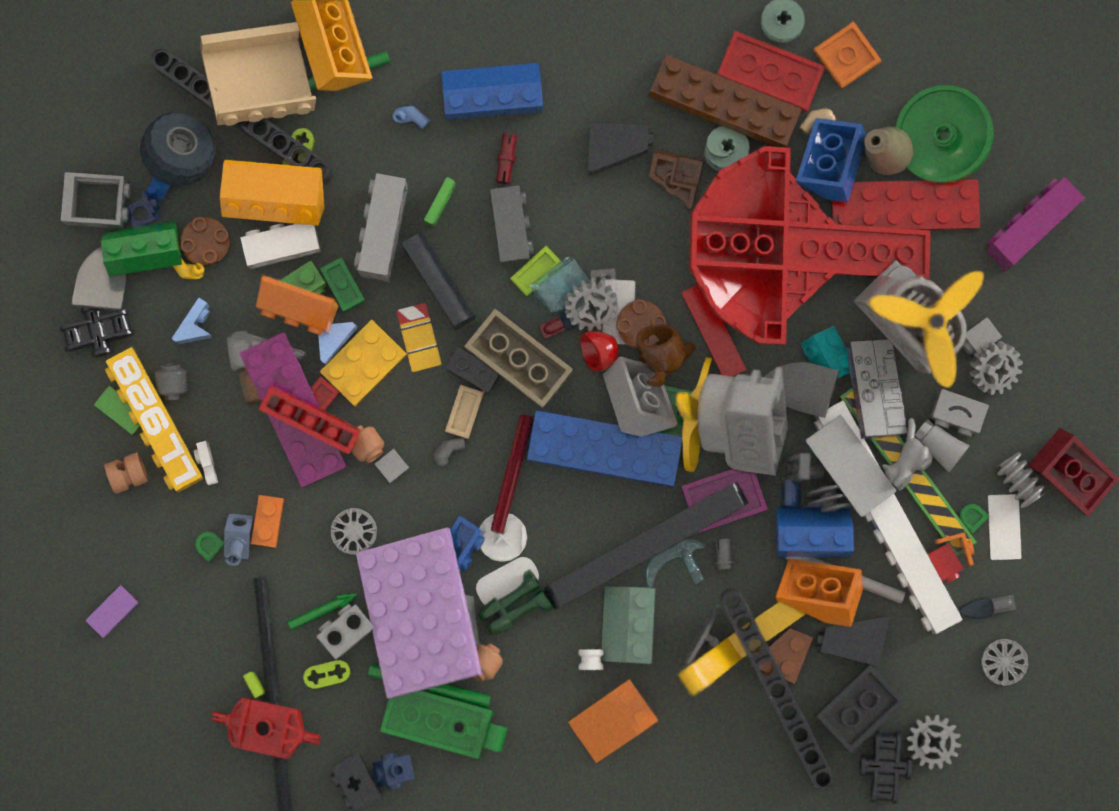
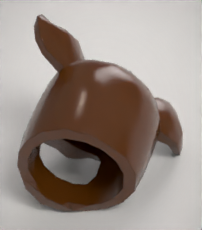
[636,324,696,387]

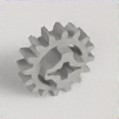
[564,279,619,331]
[969,341,1023,395]
[906,715,961,769]

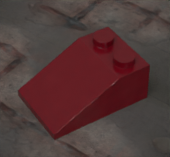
[1028,428,1119,517]

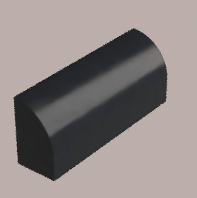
[401,233,476,331]

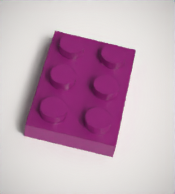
[681,469,768,533]

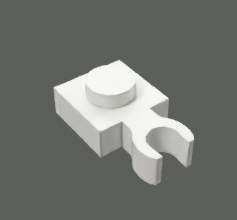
[194,441,218,485]

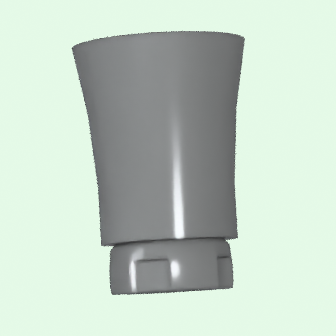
[915,419,970,473]

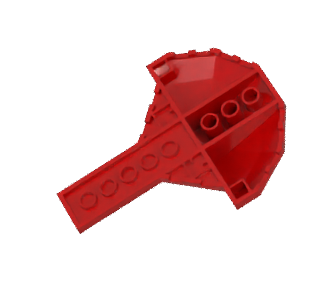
[689,146,930,345]

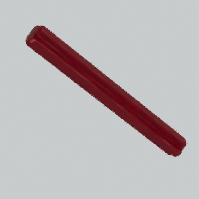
[491,415,533,534]

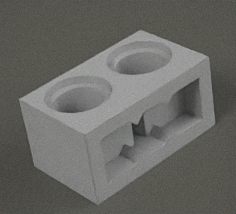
[317,604,375,660]

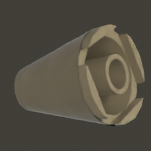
[864,127,913,175]

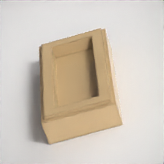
[445,385,484,440]

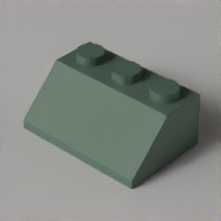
[601,587,655,664]

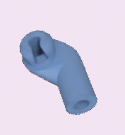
[392,106,430,129]

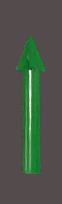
[288,593,357,630]

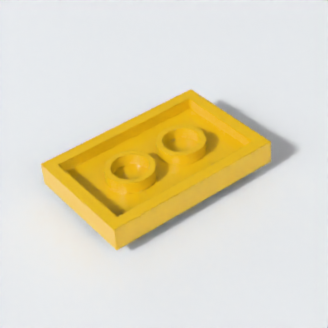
[320,319,407,407]

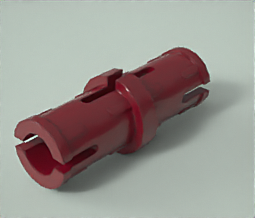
[495,133,518,184]

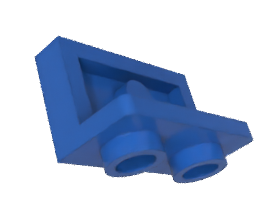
[450,515,486,572]

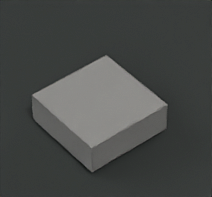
[375,449,409,483]

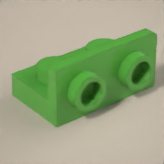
[279,261,327,295]

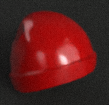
[580,331,619,371]

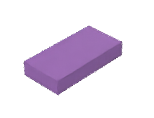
[85,585,139,638]

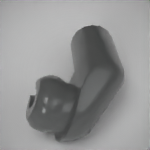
[433,438,466,467]

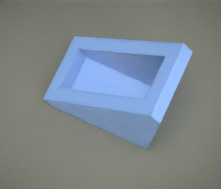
[318,322,357,365]

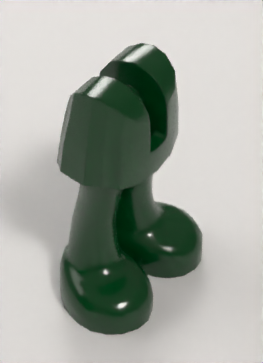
[478,569,554,635]

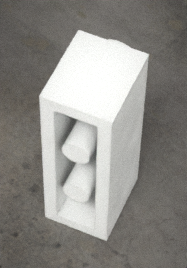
[240,224,321,269]

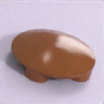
[180,217,230,266]
[617,299,666,349]

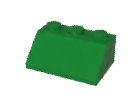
[101,220,182,277]

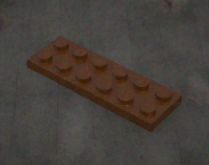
[649,55,801,148]

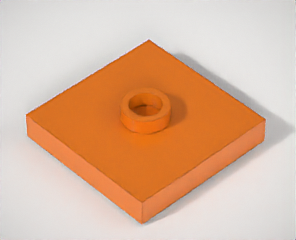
[813,21,882,90]

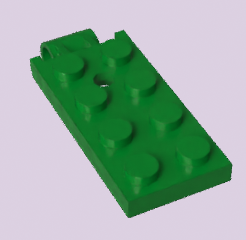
[380,691,508,760]

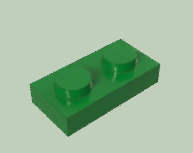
[320,257,365,312]

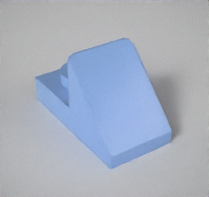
[172,298,212,344]

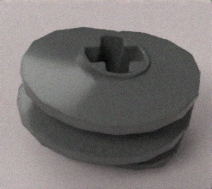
[806,485,852,513]

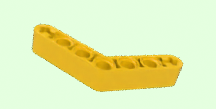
[678,602,806,696]

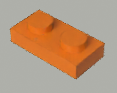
[251,495,284,548]

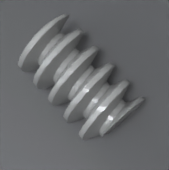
[997,452,1045,508]

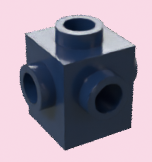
[372,753,415,790]

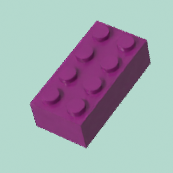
[985,177,1085,272]

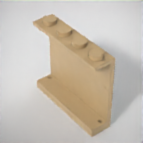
[200,22,316,126]

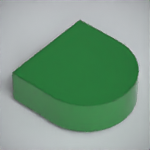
[959,504,990,534]
[195,532,224,562]

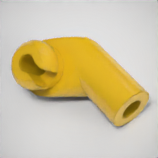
[173,258,204,280]

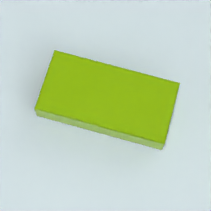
[510,246,563,297]

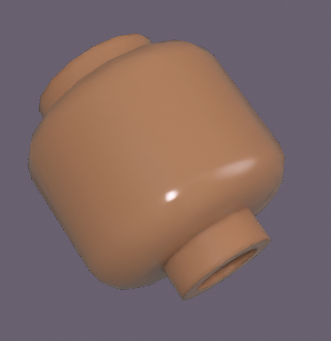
[351,425,384,463]
[473,643,503,682]

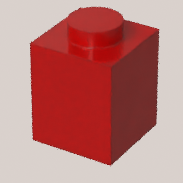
[927,543,963,583]

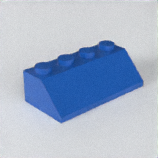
[442,63,543,120]

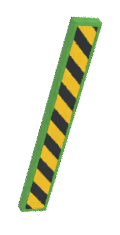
[839,384,977,556]

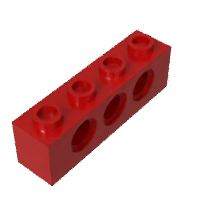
[259,384,360,454]

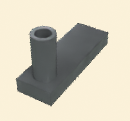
[780,453,824,483]

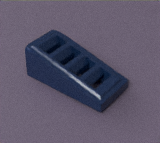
[781,480,801,508]

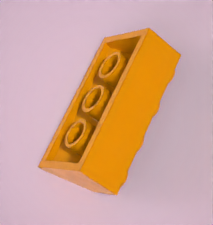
[291,0,372,91]
[220,160,325,226]

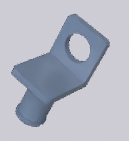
[224,514,253,566]

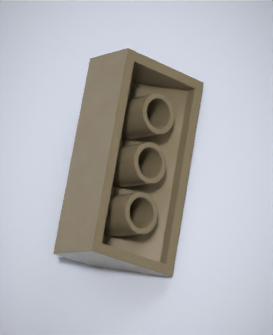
[464,309,573,408]

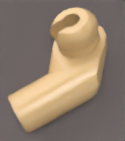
[799,108,835,135]

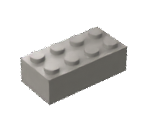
[354,173,408,282]

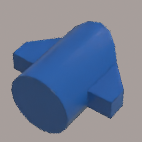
[145,177,171,200]

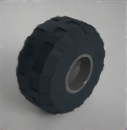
[140,112,216,186]

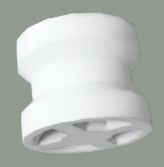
[579,650,603,670]

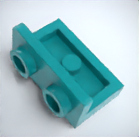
[801,326,855,379]

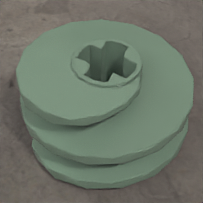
[761,0,805,43]
[704,126,749,171]

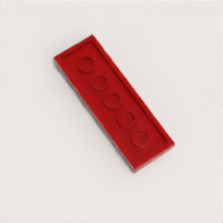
[831,179,980,230]

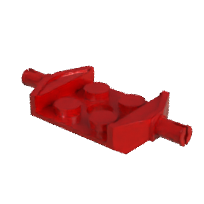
[212,697,321,759]

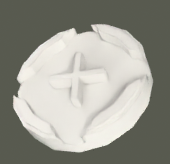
[480,514,527,562]

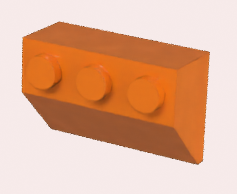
[256,276,338,336]

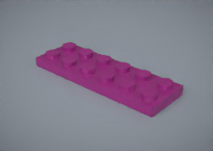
[239,332,347,487]

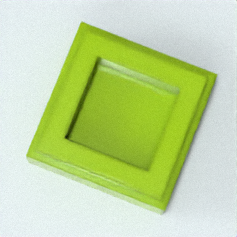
[243,672,265,698]

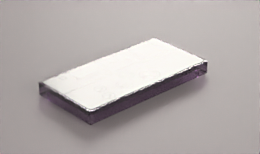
[846,339,908,439]

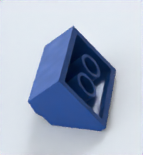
[796,118,866,202]
[776,508,854,558]

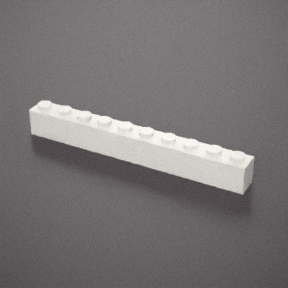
[814,401,962,634]

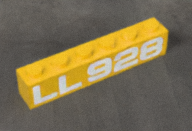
[105,347,204,493]

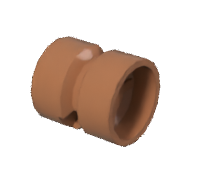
[104,452,149,494]

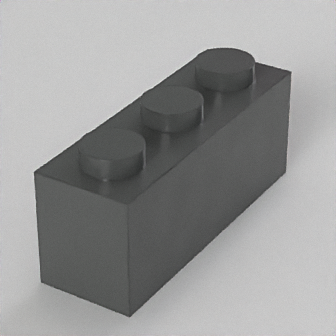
[490,185,534,265]

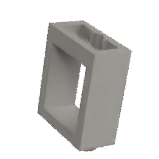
[61,172,131,229]

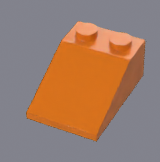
[776,559,863,627]
[568,679,658,763]

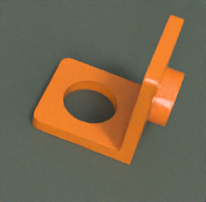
[934,532,975,566]

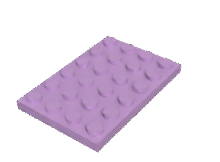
[356,528,482,698]

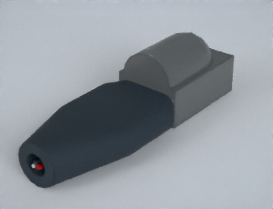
[959,595,1016,619]

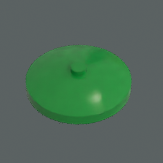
[896,85,994,183]

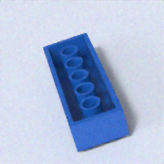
[527,411,682,488]

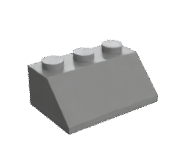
[603,357,677,437]

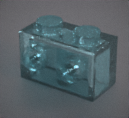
[529,257,590,312]

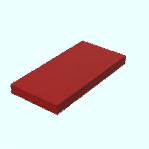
[717,31,825,112]

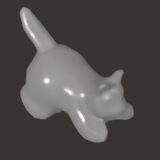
[882,418,932,491]

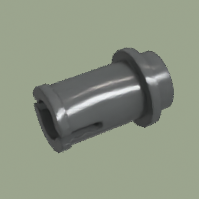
[714,539,734,570]

